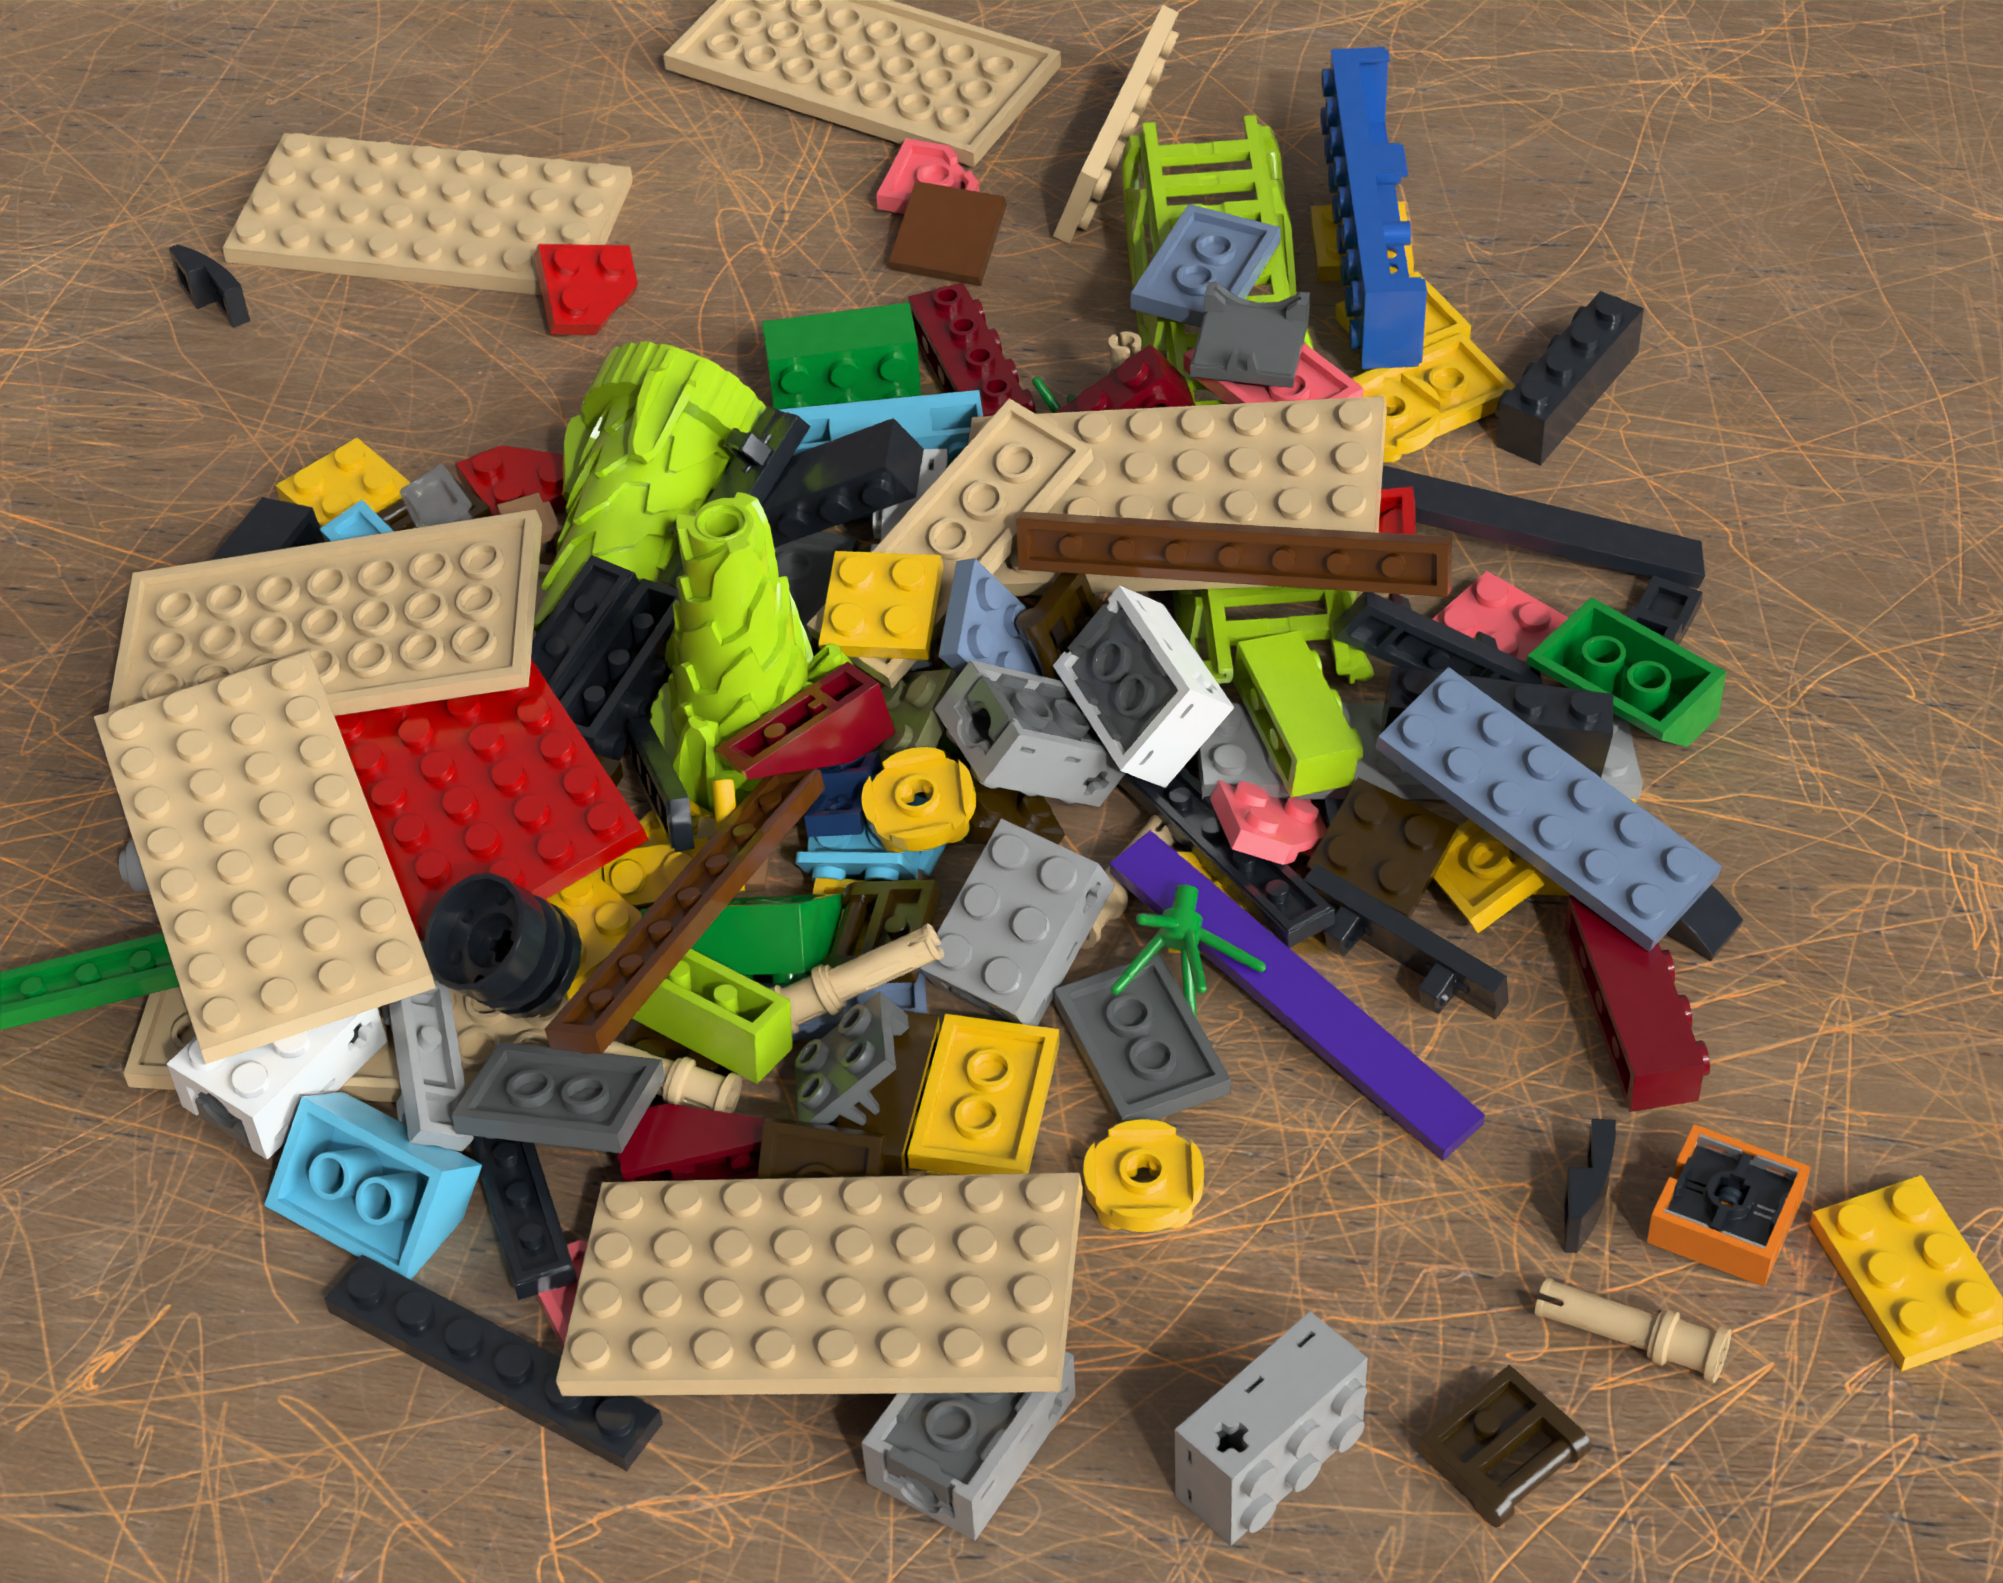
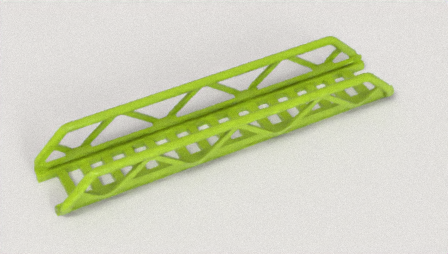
[1121,115,1374,684]

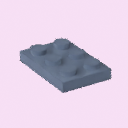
[1131,204,1280,327]
[939,558,1058,677]

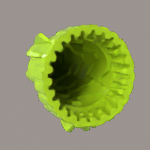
[533,341,766,665]
[650,492,853,818]

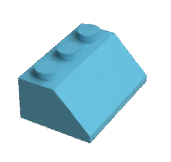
[264,1092,482,1280]

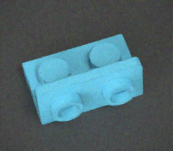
[795,822,920,882]

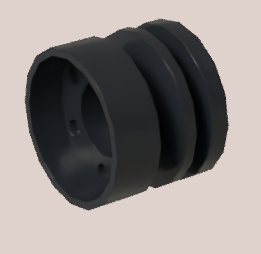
[423,873,582,1019]

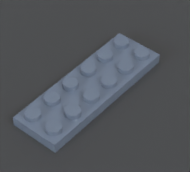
[1375,667,1722,952]

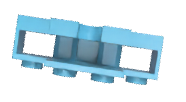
[780,390,983,519]

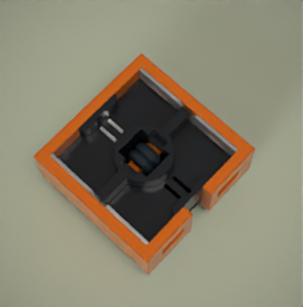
[1647,1124,1811,1287]

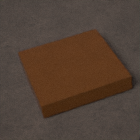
[889,181,1007,286]

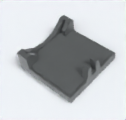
[1190,282,1310,388]
[795,991,909,1126]

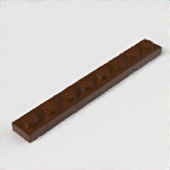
[1016,512,1452,597]
[544,769,825,1054]

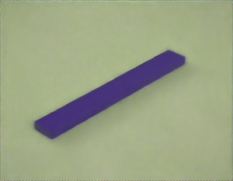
[1110,830,1485,1161]

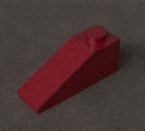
[715,661,896,780]
[617,1103,765,1182]

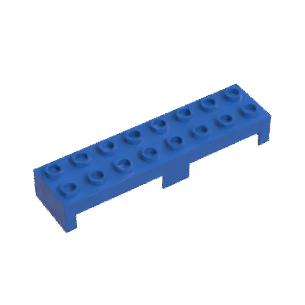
[1320,47,1427,369]

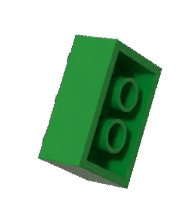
[762,302,921,410]

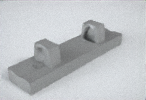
[382,941,474,1151]

